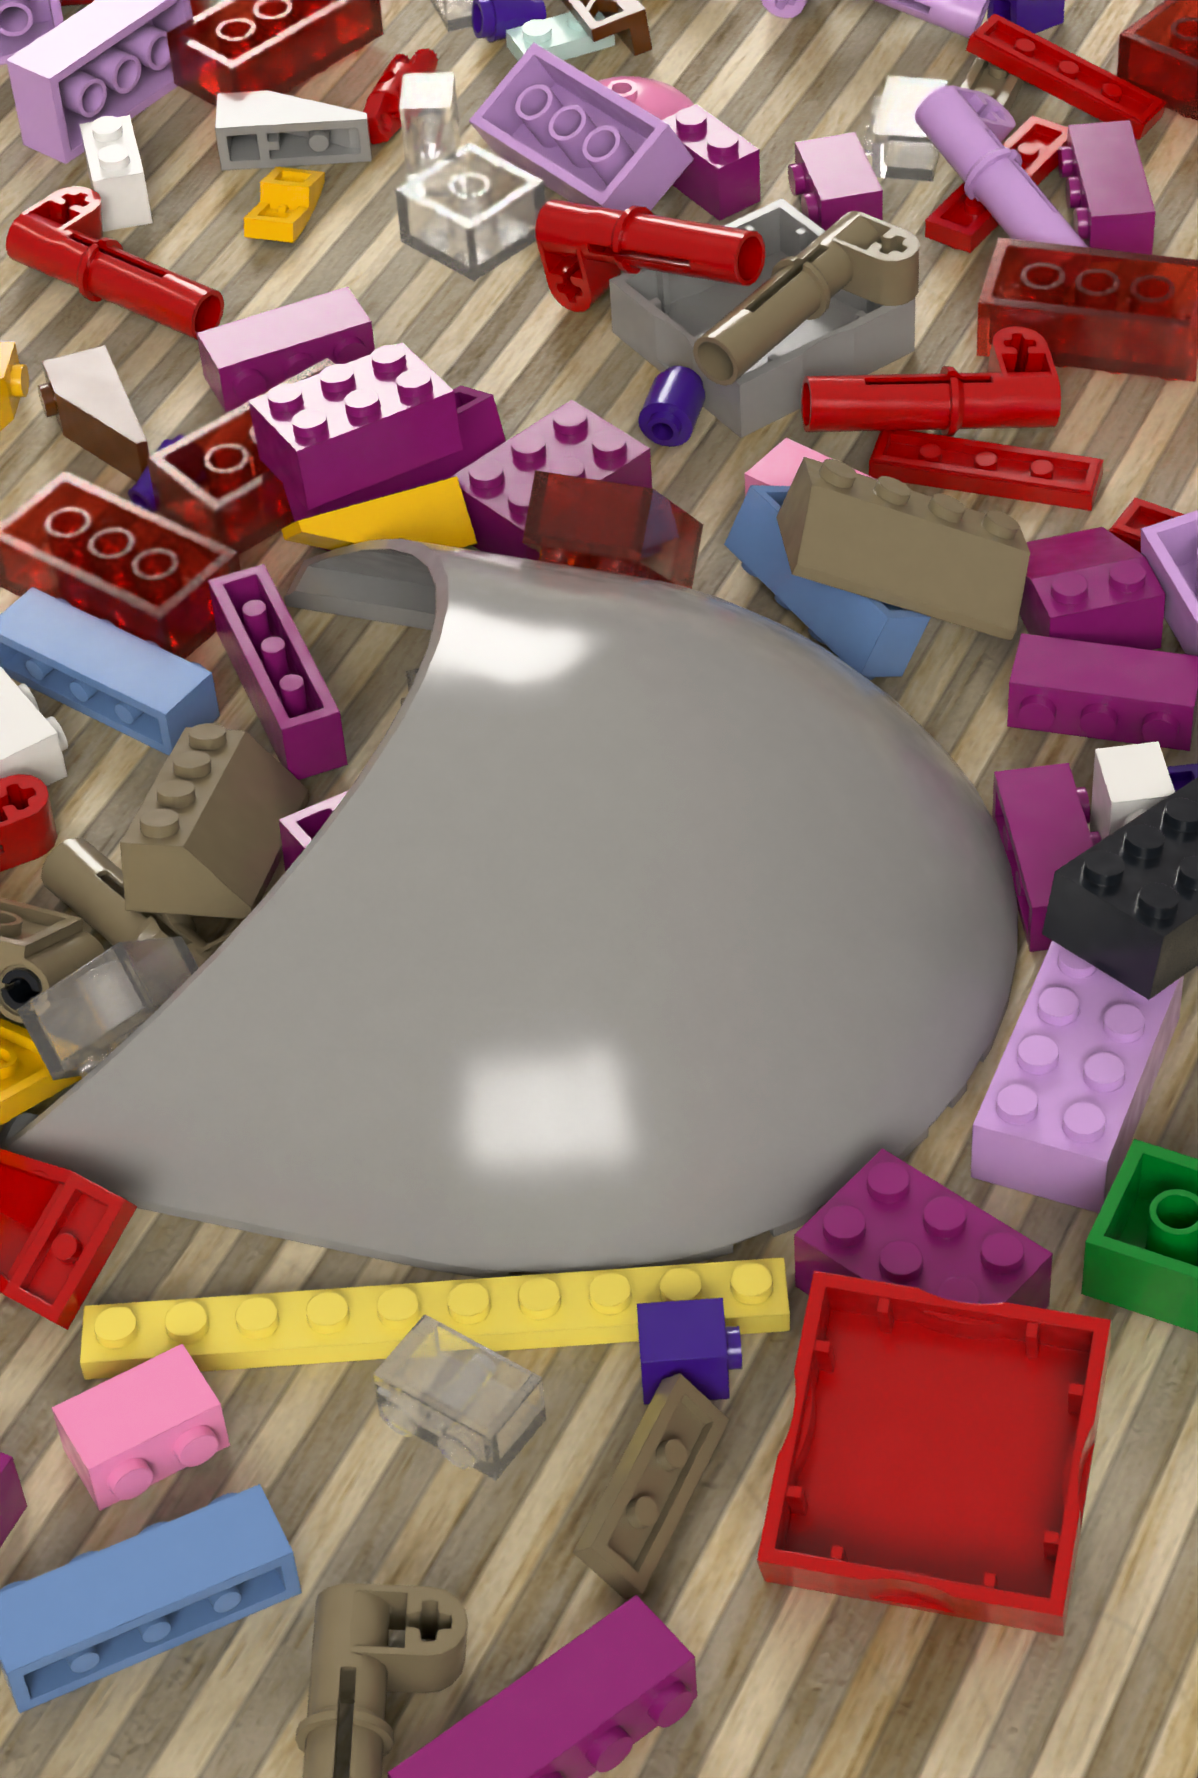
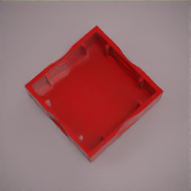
[757,1271,1111,1637]

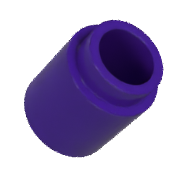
[638,366,705,447]

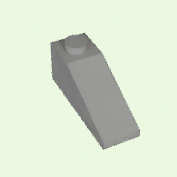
[215,90,372,171]

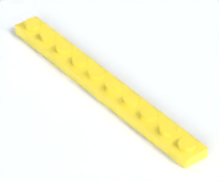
[80,1257,790,1380]

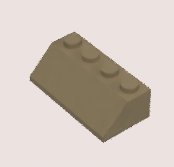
[776,457,1030,641]
[120,723,309,919]

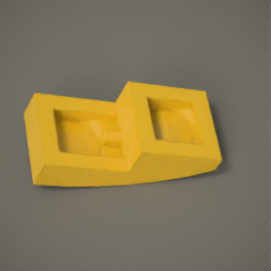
[244,166,325,243]

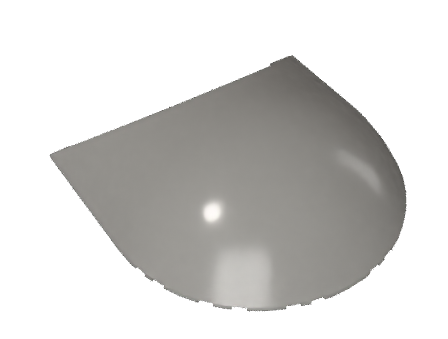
[0,538,1018,1278]

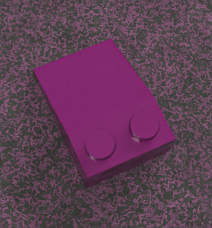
[1019,527,1166,650]

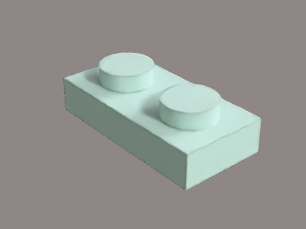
[506,11,615,61]

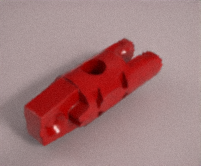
[363,48,438,145]

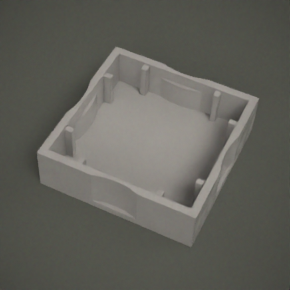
[609,198,915,438]

